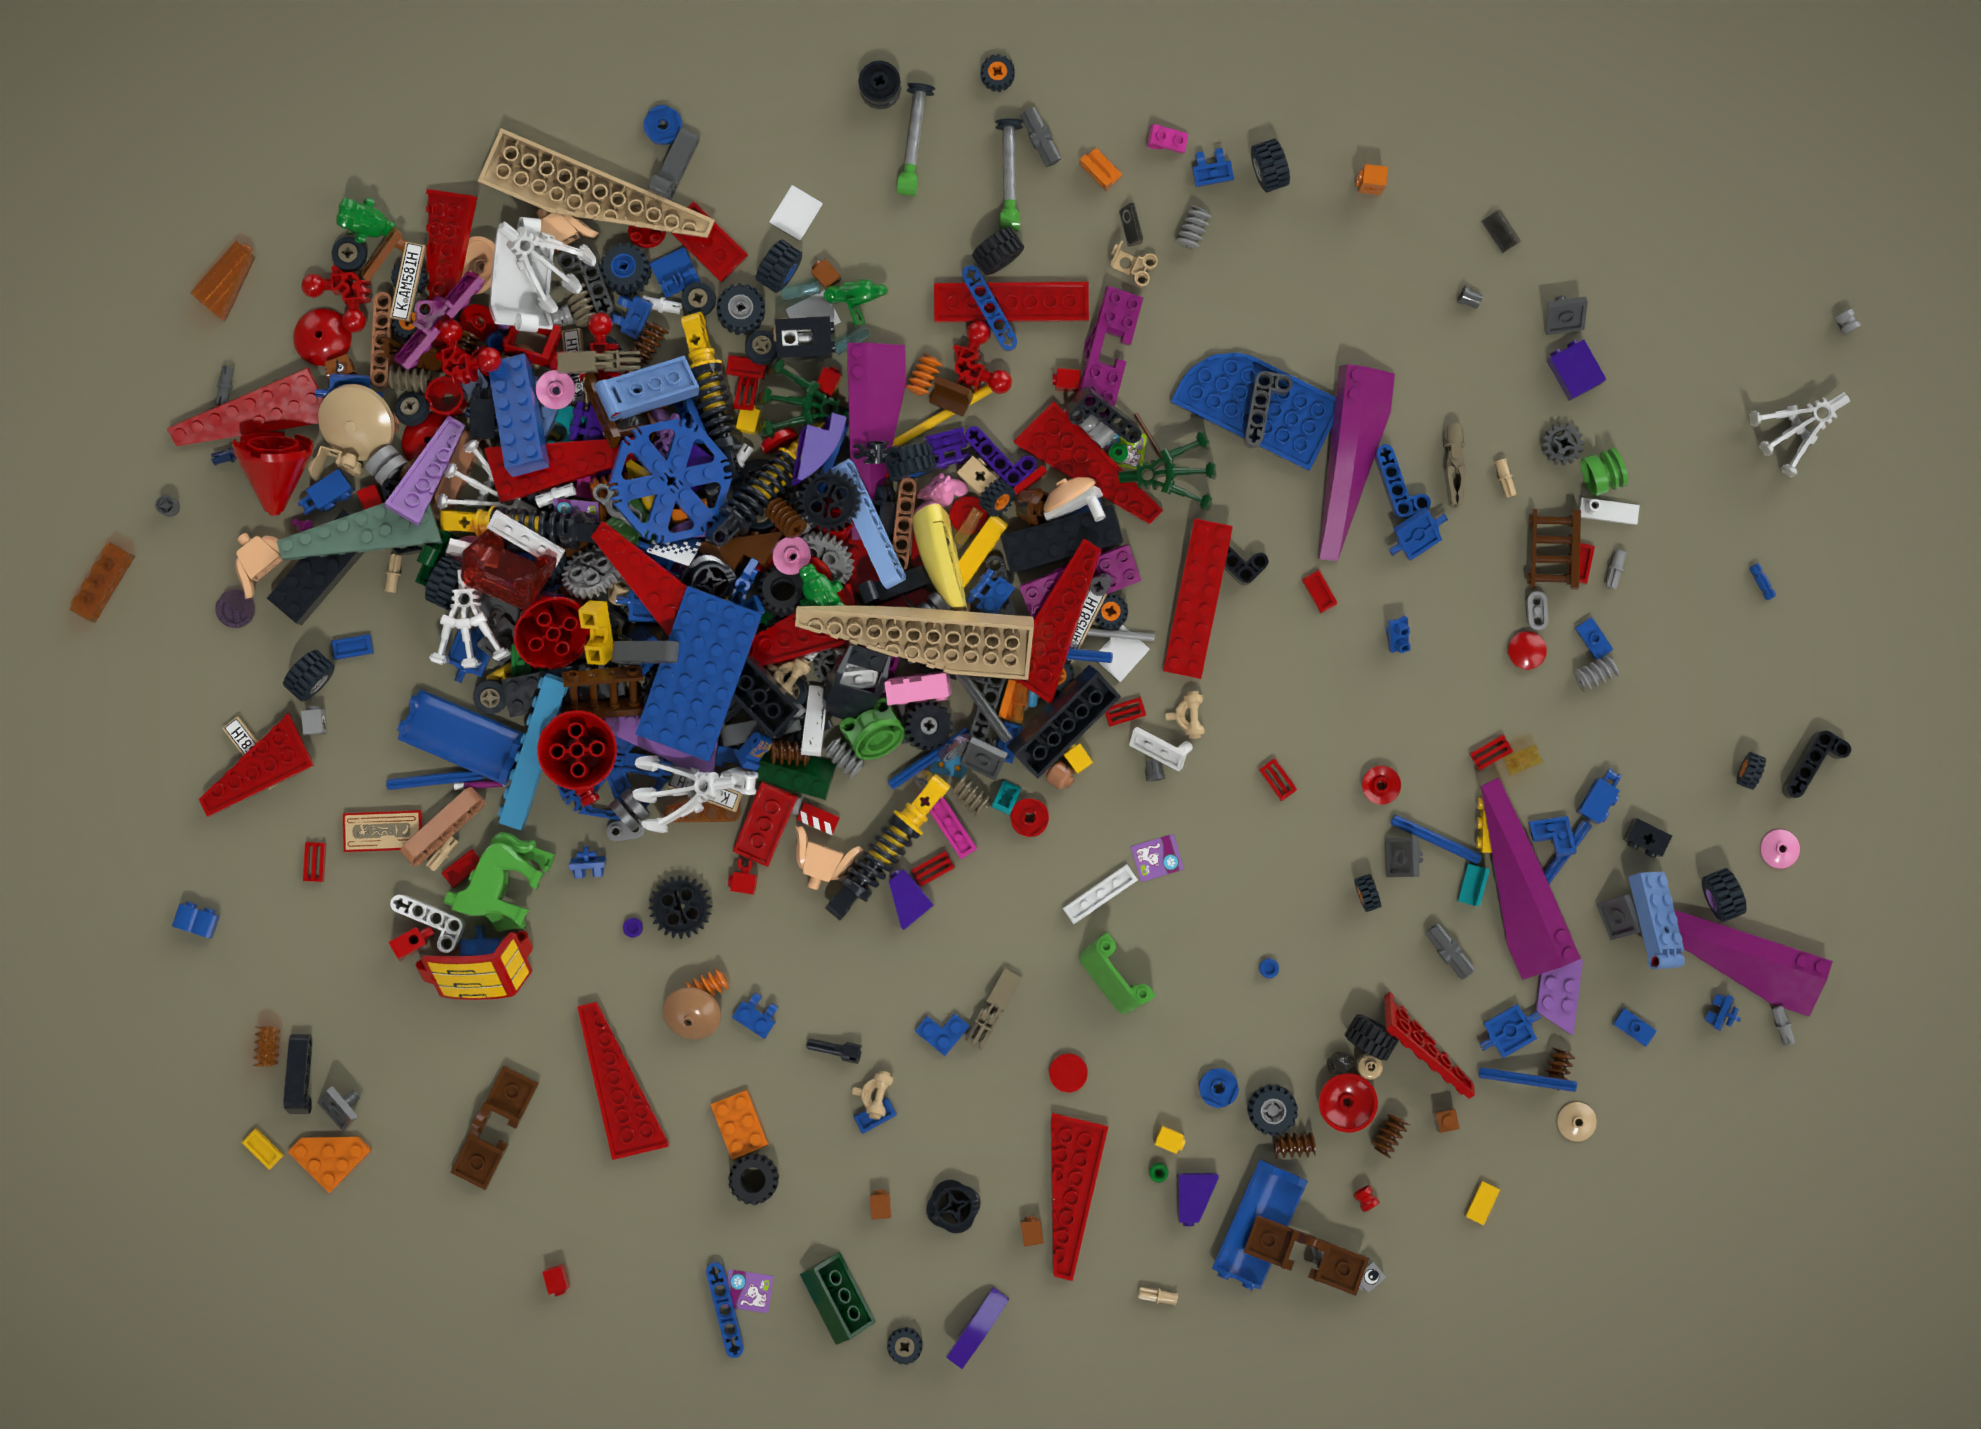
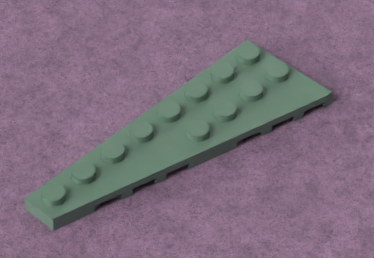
[276,503,443,561]

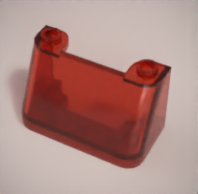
[461,529,557,610]

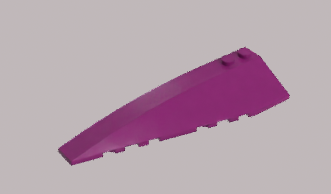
[847,343,906,540]
[1318,364,1395,561]
[1480,778,1581,980]
[1674,910,1833,1017]

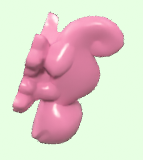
[914,473,968,514]

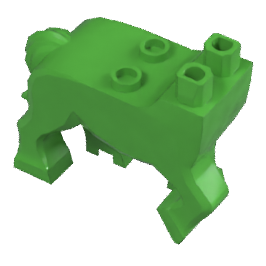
[443,832,556,931]

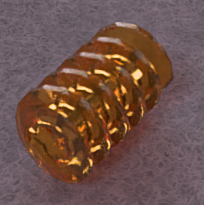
[253,1026,281,1067]

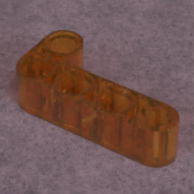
[663,791,741,823]

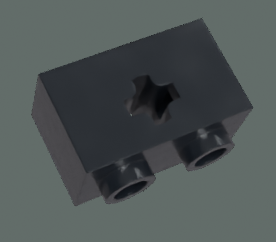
[1623,818,1672,859]

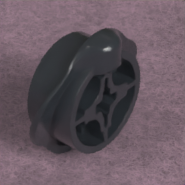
[679,554,737,599]
[926,1180,981,1233]

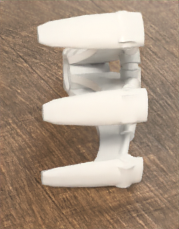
[497,221,596,313]
[1749,392,1850,478]
[437,439,537,515]
[429,569,512,668]
[633,755,736,833]

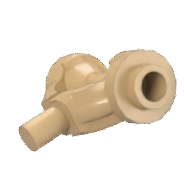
[767,657,811,696]
[1166,691,1205,739]
[852,1071,894,1120]

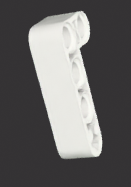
[390,895,466,953]

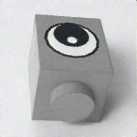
[301,706,327,735]
[1359,1260,1386,1293]

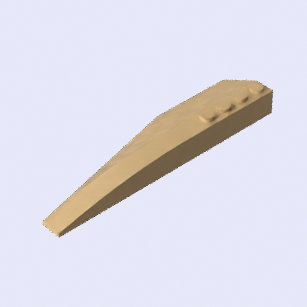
[795,606,1034,680]

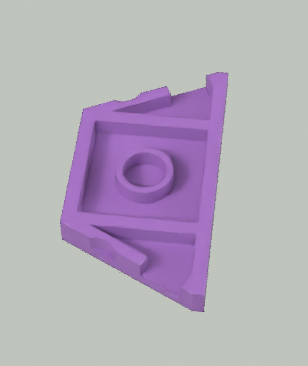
[1535,959,1583,1035]

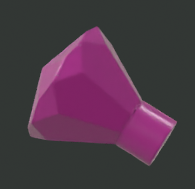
[291,519,314,533]

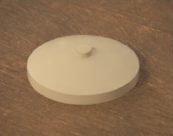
[318,384,395,461]

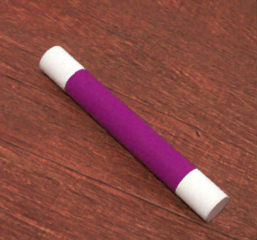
[454,780,512,790]

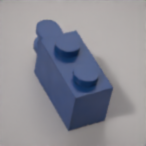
[297,469,355,515]
[1576,768,1622,824]

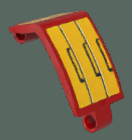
[416,931,533,1000]

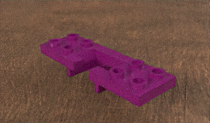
[393,271,484,370]
[1078,286,1143,408]
[1019,544,1142,621]

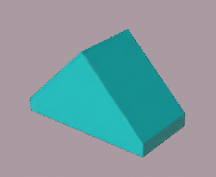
[992,780,1022,815]

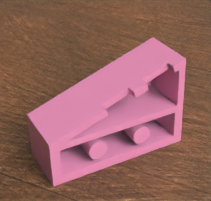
[884,671,952,705]

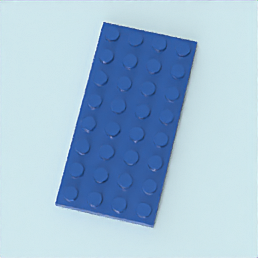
[635,586,763,762]

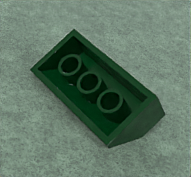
[754,751,837,801]
[800,1252,876,1345]

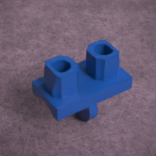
[1386,615,1411,654]
[569,846,607,879]
[1705,994,1741,1031]

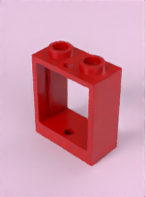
[502,324,562,368]

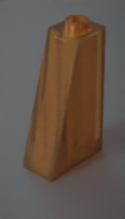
[190,241,256,322]

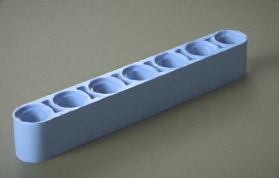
[831,459,906,589]

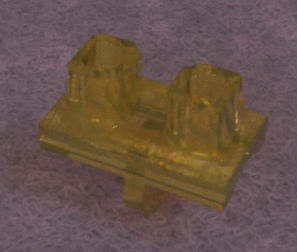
[1502,744,1543,776]

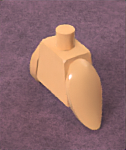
[536,209,599,254]
[235,533,298,599]
[795,826,864,890]

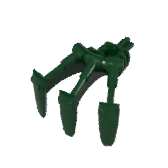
[756,359,849,437]
[1118,432,1217,511]

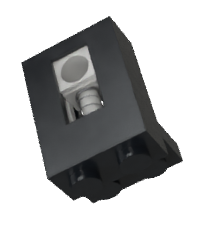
[775,316,836,363]

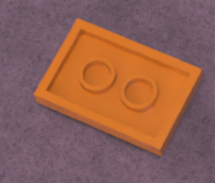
[710,1090,769,1159]

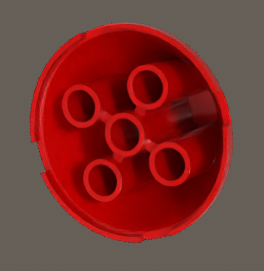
[513,595,590,670]
[537,710,617,790]

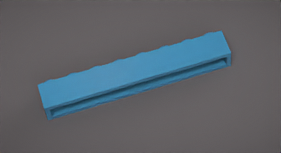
[498,673,568,830]

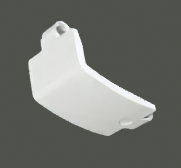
[489,217,555,332]

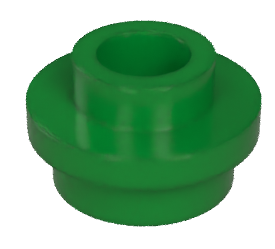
[1109,443,1128,463]
[1149,1163,1169,1183]

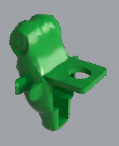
[336,198,396,243]
[823,279,888,326]
[799,564,844,606]

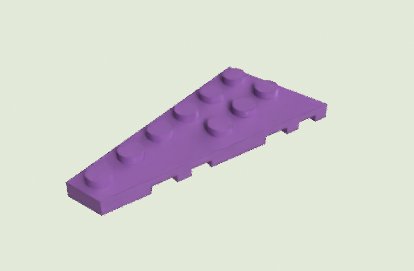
[602,715,719,773]

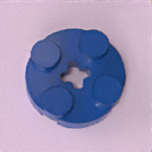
[643,105,683,145]
[1199,1068,1239,1108]

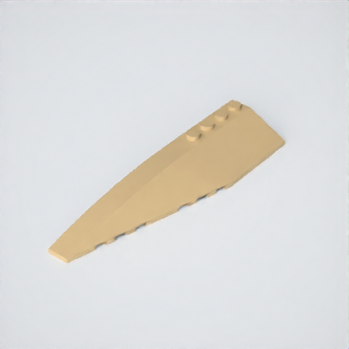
[478,128,715,238]

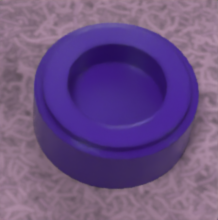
[623,918,643,938]

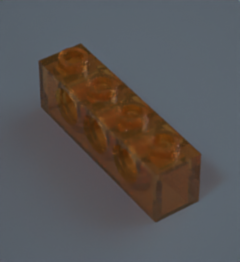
[69,542,135,623]

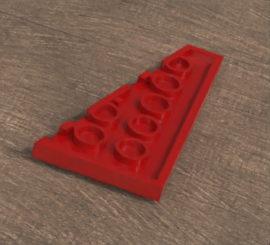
[1384,992,1475,1099]

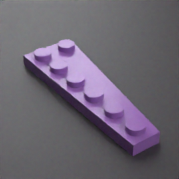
[385,415,465,526]

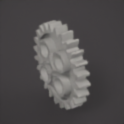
[793,531,854,585]
[561,545,621,600]

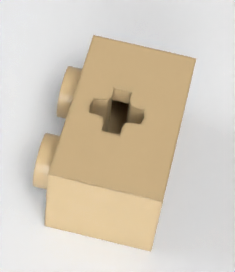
[957,456,1001,497]

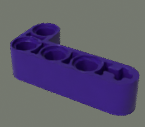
[965,426,1036,488]

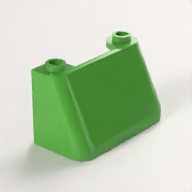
[1079,932,1156,1014]

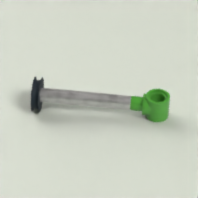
[897,83,935,197]
[995,118,1024,231]

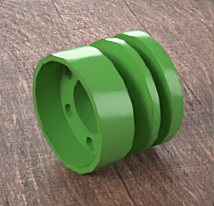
[1580,447,1628,497]

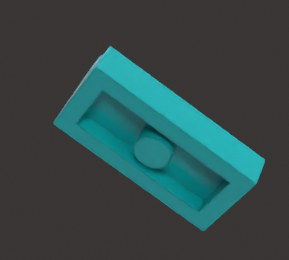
[1457,864,1490,907]

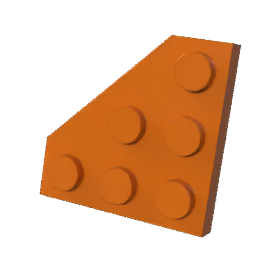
[288,1136,372,1193]

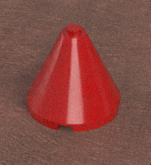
[232,432,313,516]

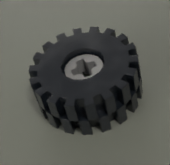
[901,701,953,750]

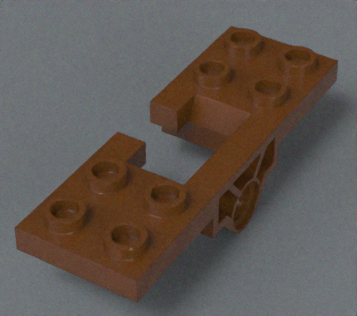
[450,1066,539,1190]
[1243,1215,1370,1296]

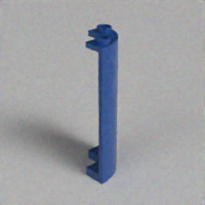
[397,689,523,785]
[1212,1160,1308,1290]

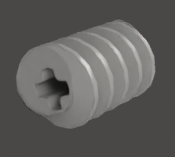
[1176,205,1213,249]
[1574,655,1620,692]
[823,737,864,780]

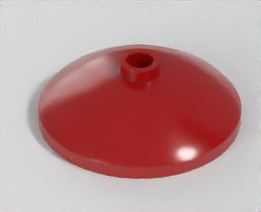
[293,308,352,366]
[402,414,458,464]
[1319,1073,1378,1133]

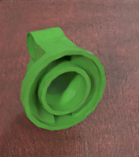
[840,698,904,760]

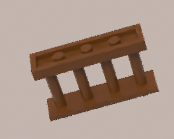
[583,371,657,449]
[1527,509,1581,590]
[562,665,644,718]

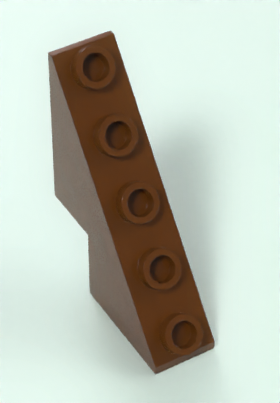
[697,529,784,574]

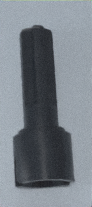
[806,1039,862,1064]

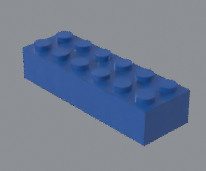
[489,353,550,477]

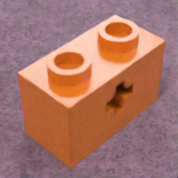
[1355,164,1388,195]

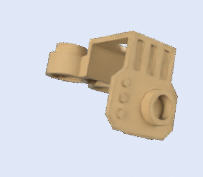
[1110,241,1158,288]
[308,446,363,481]

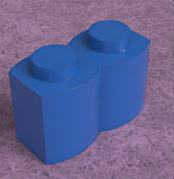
[172,901,220,938]

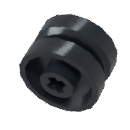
[858,60,902,110]

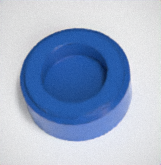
[486,331,504,351]
[1259,958,1279,978]

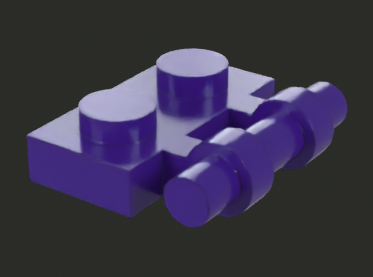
[569,401,603,441]
[925,427,970,469]

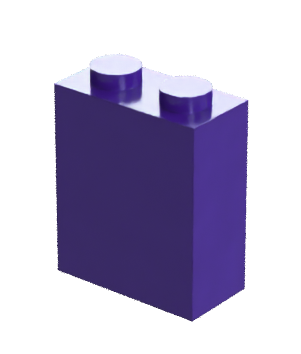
[1547,339,1607,401]

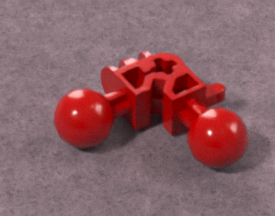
[301,265,372,333]
[549,312,619,382]
[435,319,502,386]
[953,321,1012,394]

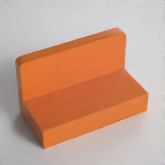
[1079,148,1122,191]
[998,679,1029,723]

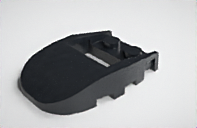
[822,641,891,719]

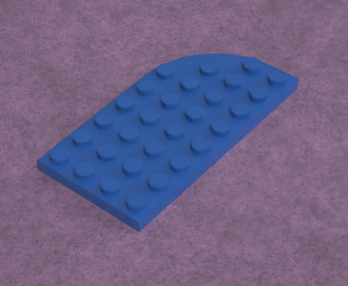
[1170,353,1336,471]

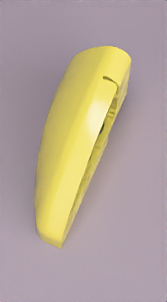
[912,504,967,611]

